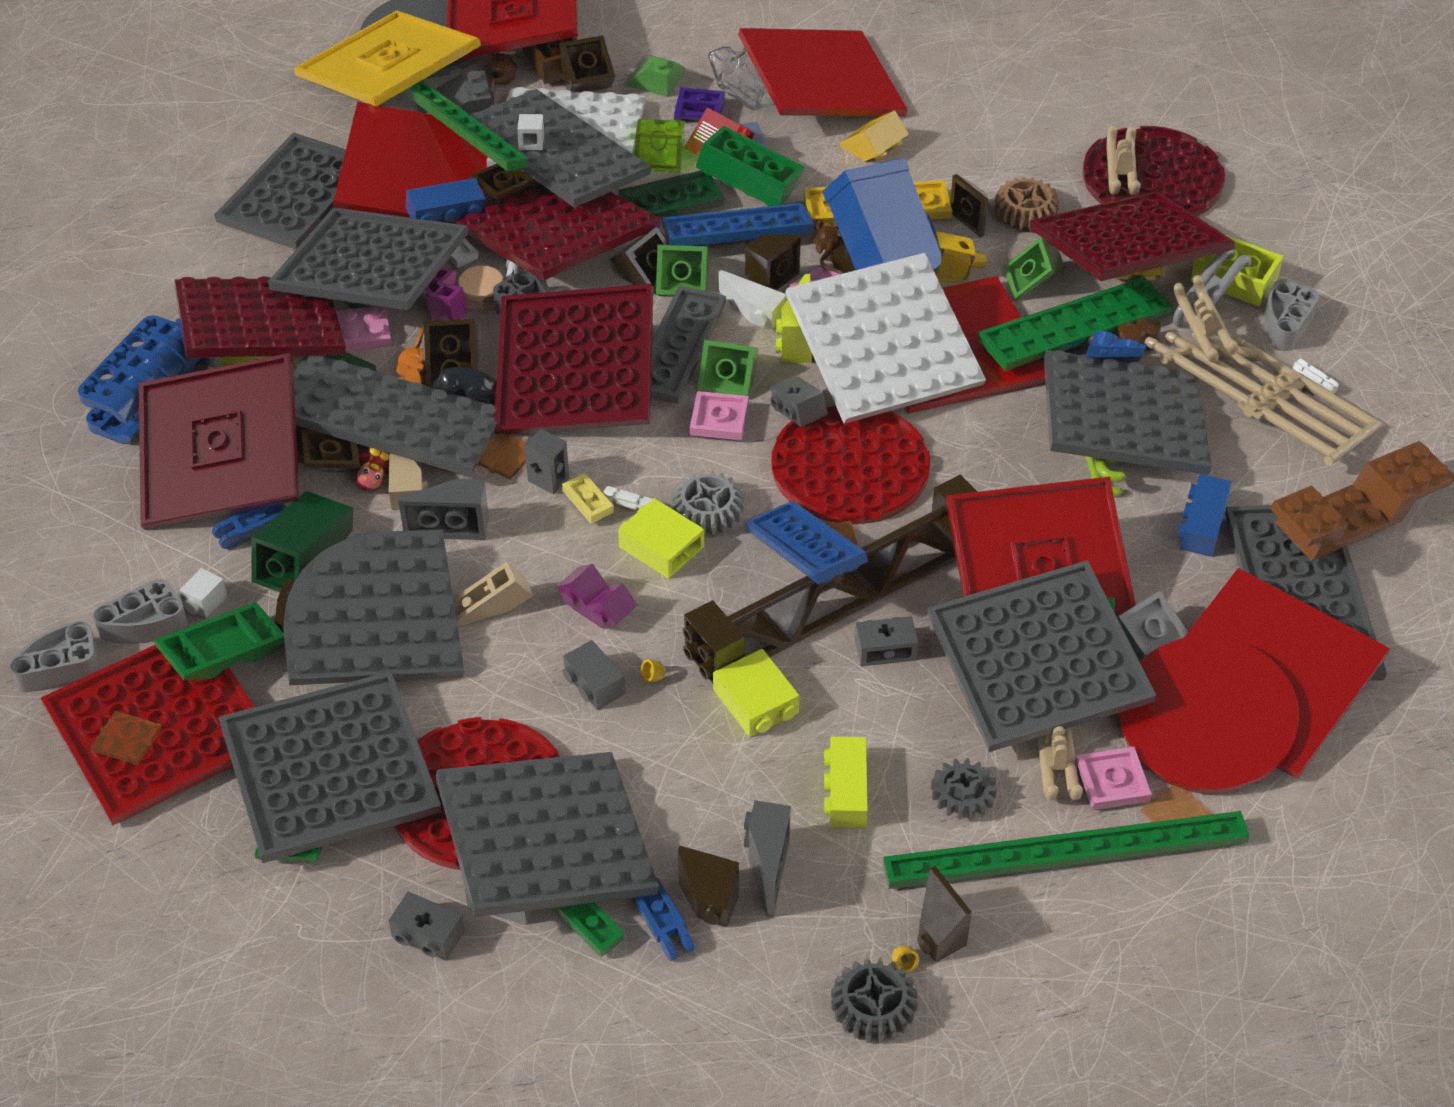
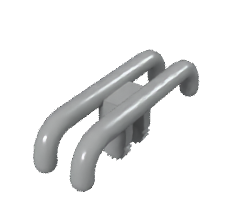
[1173,250,1252,335]

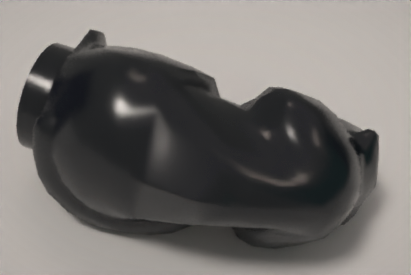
[433,367,497,406]

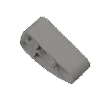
[1264,279,1320,351]
[93,579,188,644]
[9,621,100,692]

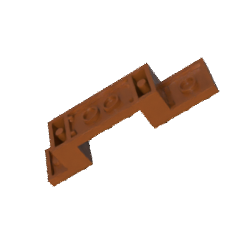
[1270,441,1454,561]

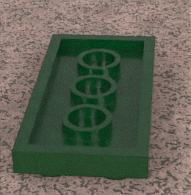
[618,170,724,220]

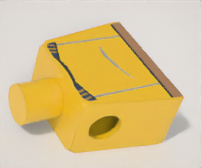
[933,231,987,283]

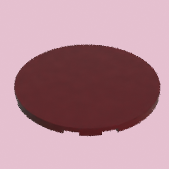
[1082,126,1225,216]

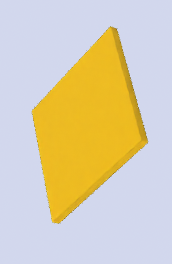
[293,10,481,106]

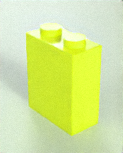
[618,498,704,579]
[713,649,800,737]

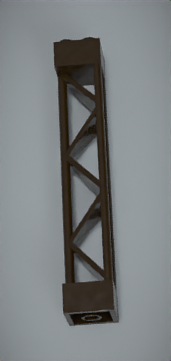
[682,474,978,684]

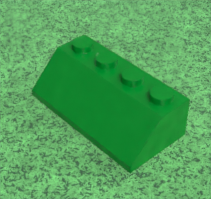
[696,125,805,206]

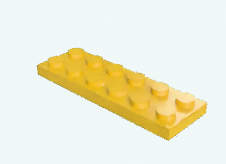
[804,180,952,226]

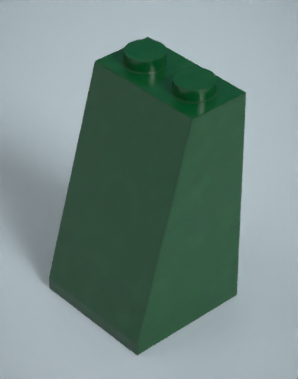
[251,491,353,593]

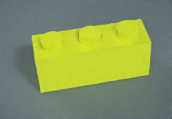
[824,736,867,828]

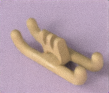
[1174,275,1238,363]
[1037,726,1083,801]

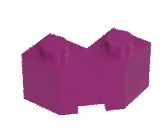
[423,267,467,321]
[557,563,638,628]

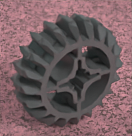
[831,957,918,1043]

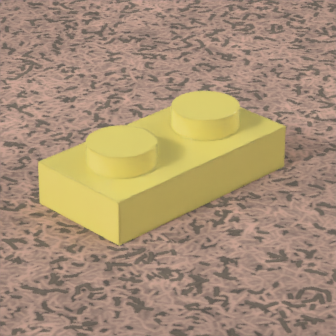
[562,473,614,524]

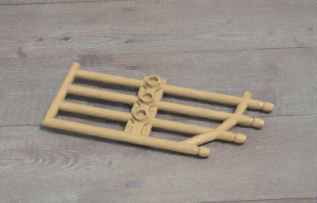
[1145,331,1383,466]

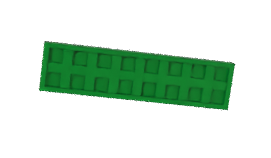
[978,277,1173,371]

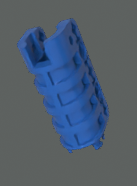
[78,315,205,443]

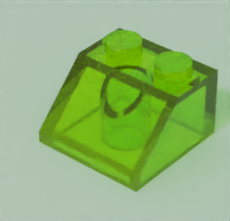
[634,119,685,173]

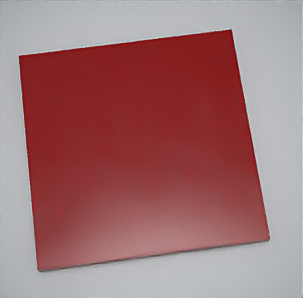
[446,0,579,60]
[738,28,908,116]
[333,102,488,224]
[905,276,1046,414]
[946,476,1136,617]
[1184,568,1390,779]

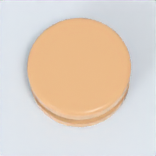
[458,266,504,311]

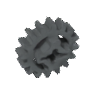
[931,758,997,820]

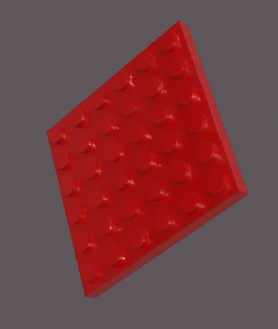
[40,645,255,826]

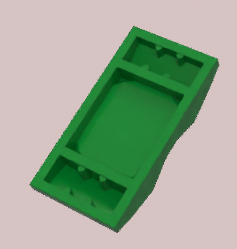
[155,602,284,681]

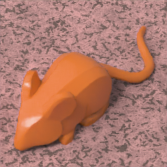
[396,327,425,385]

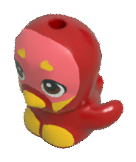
[355,447,390,492]

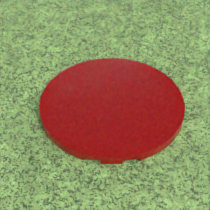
[771,406,930,524]
[1119,636,1299,794]
[395,717,560,870]

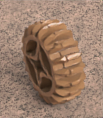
[994,177,1059,232]

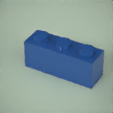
[406,178,485,222]
[1177,474,1232,557]

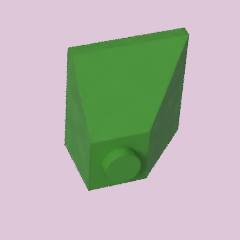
[626,57,685,97]
[1004,237,1065,301]
[656,245,709,295]
[697,340,759,396]

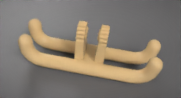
[1107,125,1140,196]

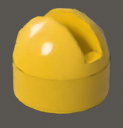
[641,659,666,682]
[891,945,919,973]

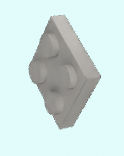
[1117,591,1188,660]

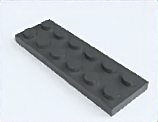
[651,286,726,404]

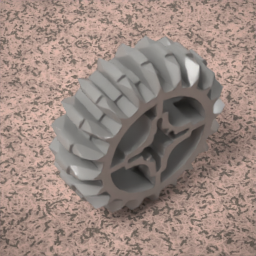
[672,471,744,536]

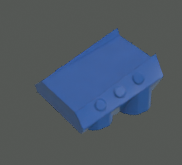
[1086,331,1146,363]

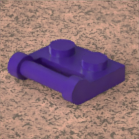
[674,87,725,121]

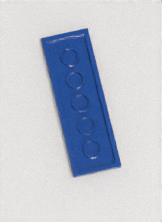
[662,203,814,246]
[745,501,868,584]

